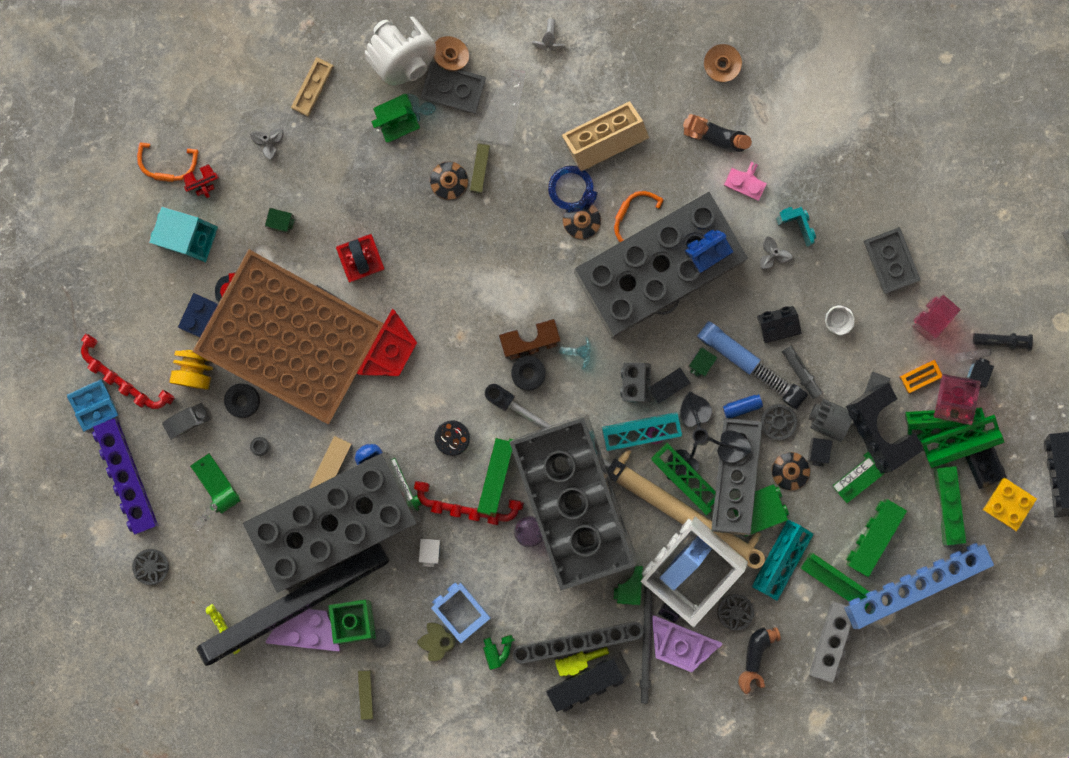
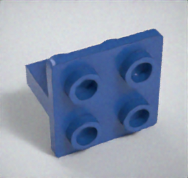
[685,230,733,273]

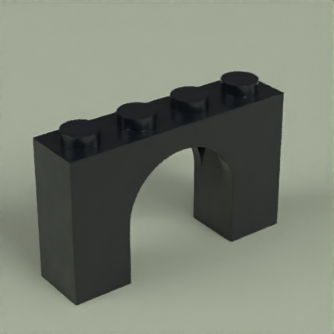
[846,382,924,474]

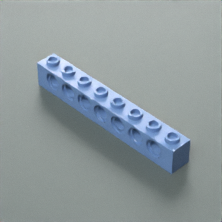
[844,543,994,629]

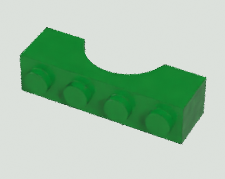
[933,466,966,545]

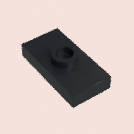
[651,368,690,404]

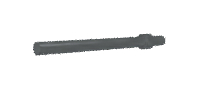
[639,587,652,704]

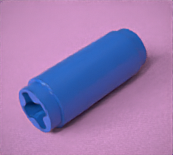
[723,394,763,419]

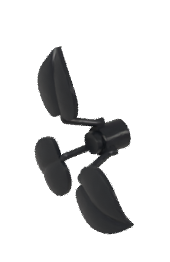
[667,391,752,481]

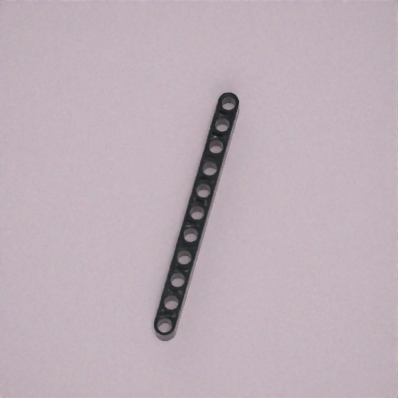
[196,544,390,666]

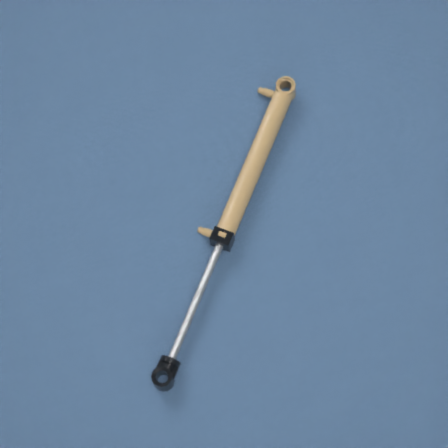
[484,384,765,569]

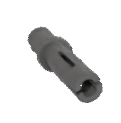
[781,345,823,399]

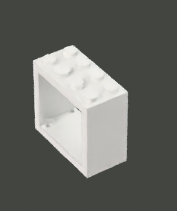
[641,516,748,627]

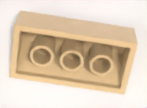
[562,101,649,171]

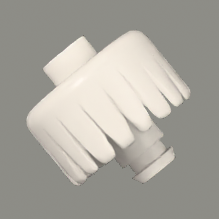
[365,17,436,86]

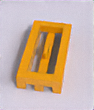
[899,360,943,394]

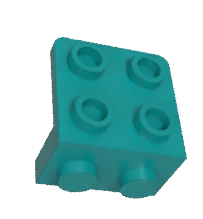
[776,207,816,247]

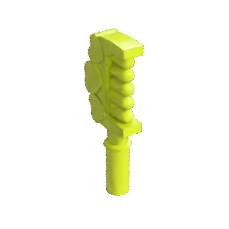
[206,604,241,655]
[555,647,609,676]

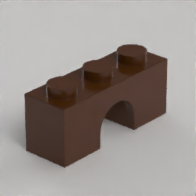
[499,319,561,360]

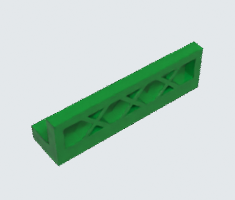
[905,407,985,441]
[921,415,1005,468]
[477,438,513,517]
[651,443,716,515]
[800,552,869,610]

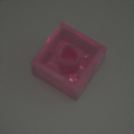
[912,295,961,341]
[934,374,981,425]

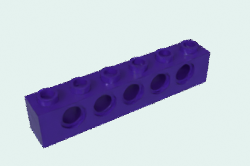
[92,418,159,535]

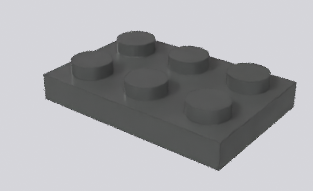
[421,62,486,114]
[863,227,921,294]

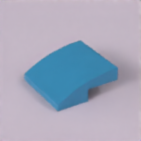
[67,379,118,432]

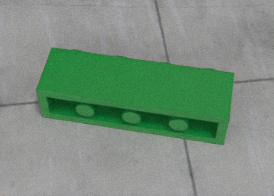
[846,499,907,577]

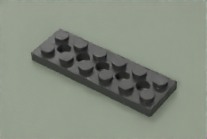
[711,418,762,536]

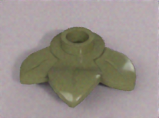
[417,622,456,661]

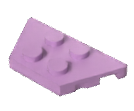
[266,609,340,651]
[652,615,722,672]

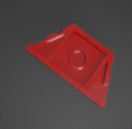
[357,309,417,377]

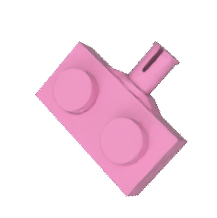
[724,162,767,201]

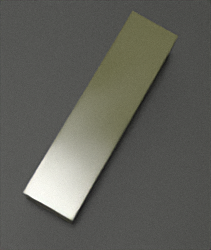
[470,144,490,194]
[358,670,374,720]

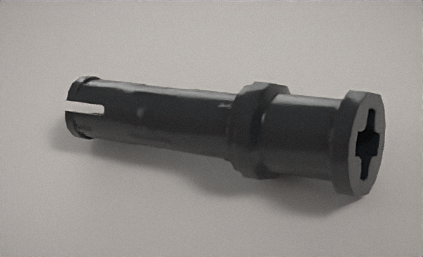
[973,333,1033,351]

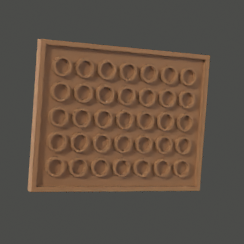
[192,249,384,425]

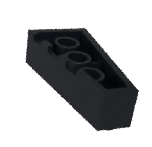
[1044,432,1069,518]
[546,652,631,712]

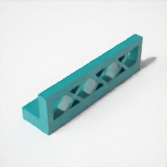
[601,412,682,451]
[751,520,814,601]

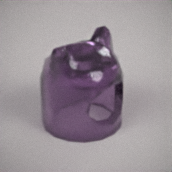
[514,516,543,547]

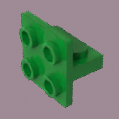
[371,94,420,143]

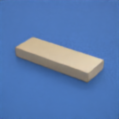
[291,57,334,117]
[309,436,352,488]

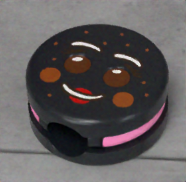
[434,420,470,456]

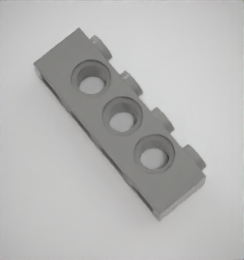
[809,601,852,683]

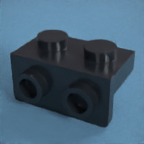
[757,306,802,344]
[965,447,1007,489]

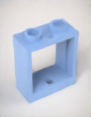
[660,536,712,591]
[431,582,491,643]

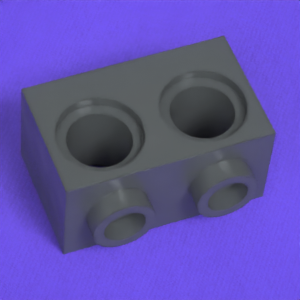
[620,363,651,402]

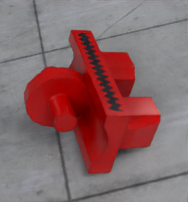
[183,164,219,198]

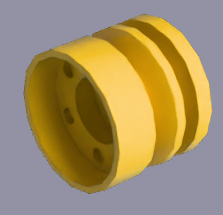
[169,350,213,390]

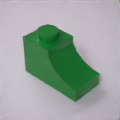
[613,565,643,605]

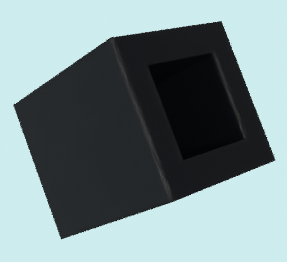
[965,358,994,389]
[808,438,833,467]

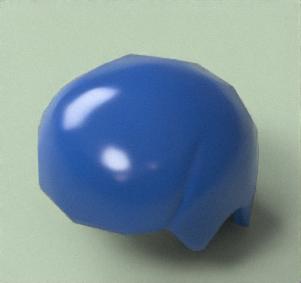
[355,444,383,465]

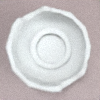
[825,305,855,335]

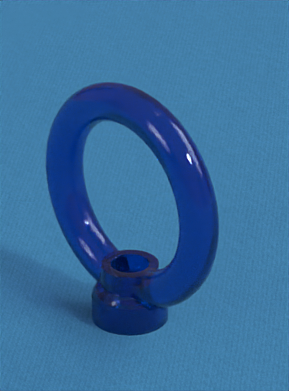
[548,166,598,210]

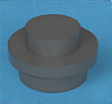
[250,437,270,456]
[371,628,391,648]

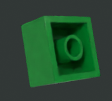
[328,599,376,645]

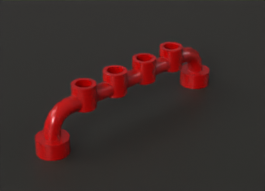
[81,333,175,409]
[414,481,524,525]

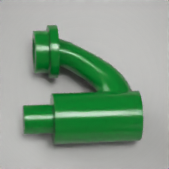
[483,635,515,670]

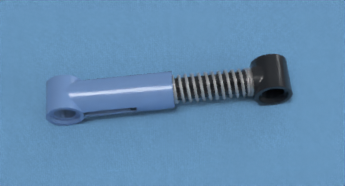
[697,321,808,410]

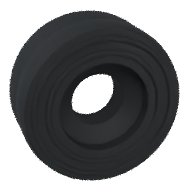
[511,356,546,391]
[224,383,260,418]

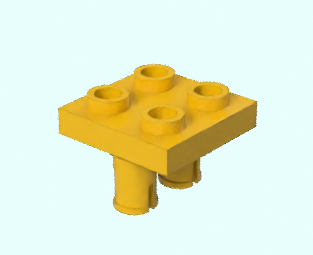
[983,478,1037,531]

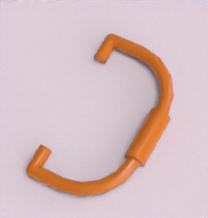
[137,142,198,182]
[614,191,664,242]

